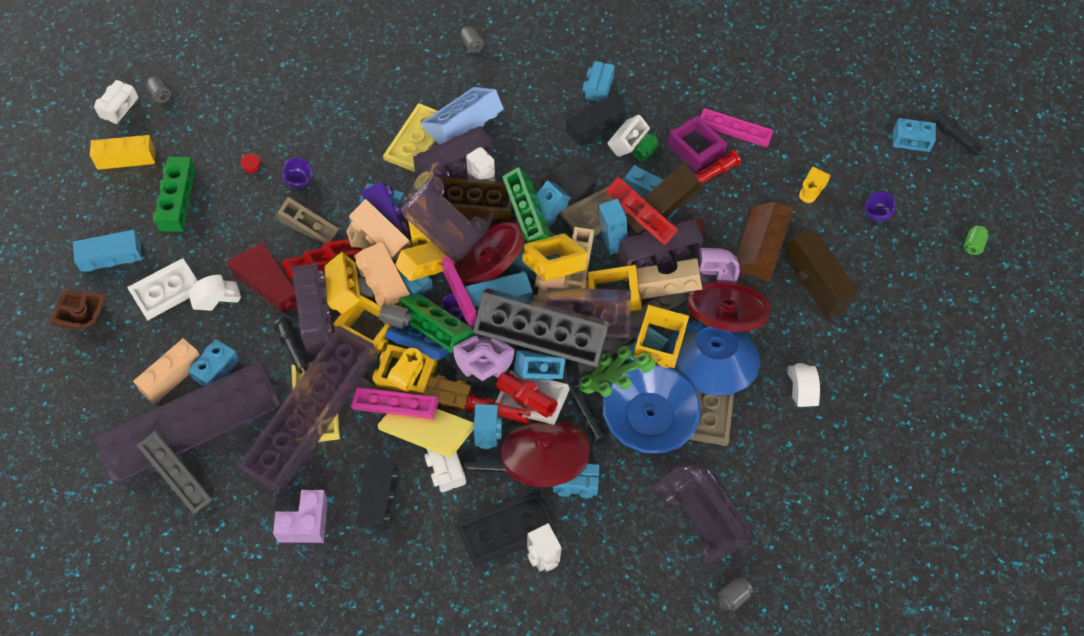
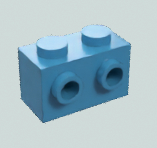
[893,118,936,152]
[536,180,571,227]
[188,339,240,392]
[514,350,565,380]
[474,404,502,449]

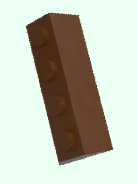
[736,202,794,282]

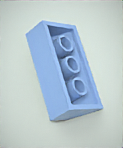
[420,87,503,147]

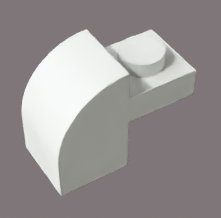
[189,275,241,311]
[788,363,820,407]

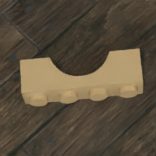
[561,227,594,311]

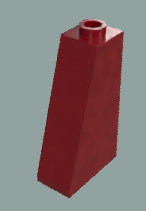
[226,242,301,313]

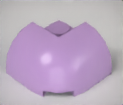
[698,248,740,283]
[453,335,514,381]

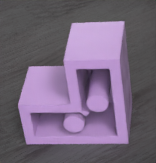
[273,490,328,543]

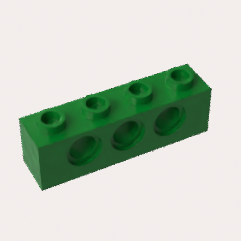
[153,157,195,232]
[502,167,552,243]
[398,293,474,353]

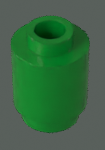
[632,134,659,161]

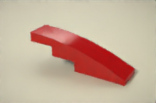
[605,177,678,245]
[282,239,364,280]

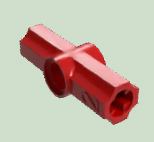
[496,372,558,418]

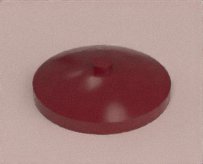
[454,222,524,287]
[687,281,771,332]
[501,419,590,487]

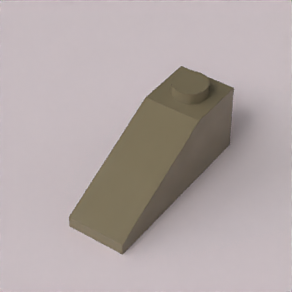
[275,197,339,243]

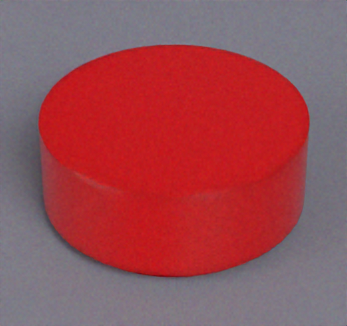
[241,154,261,173]

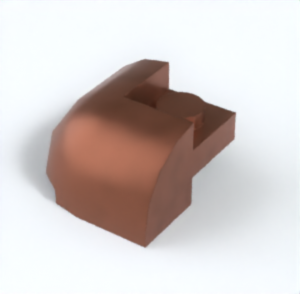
[49,289,106,330]

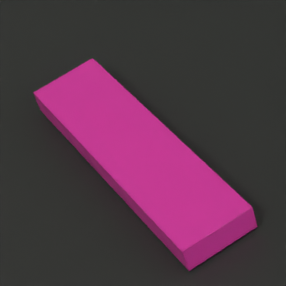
[700,108,774,148]
[442,257,477,328]
[351,387,439,420]

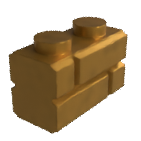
[424,375,471,415]

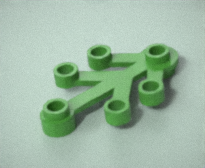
[579,346,656,397]

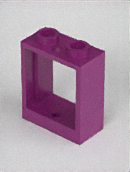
[668,116,728,173]

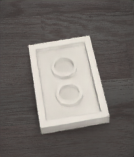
[127,258,198,321]
[495,370,570,425]

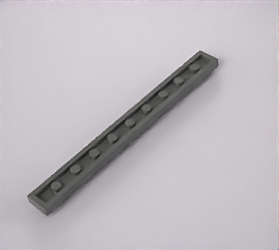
[552,273,708,385]

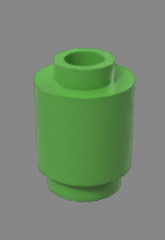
[963,226,989,255]

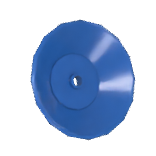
[666,320,761,396]
[603,364,701,454]

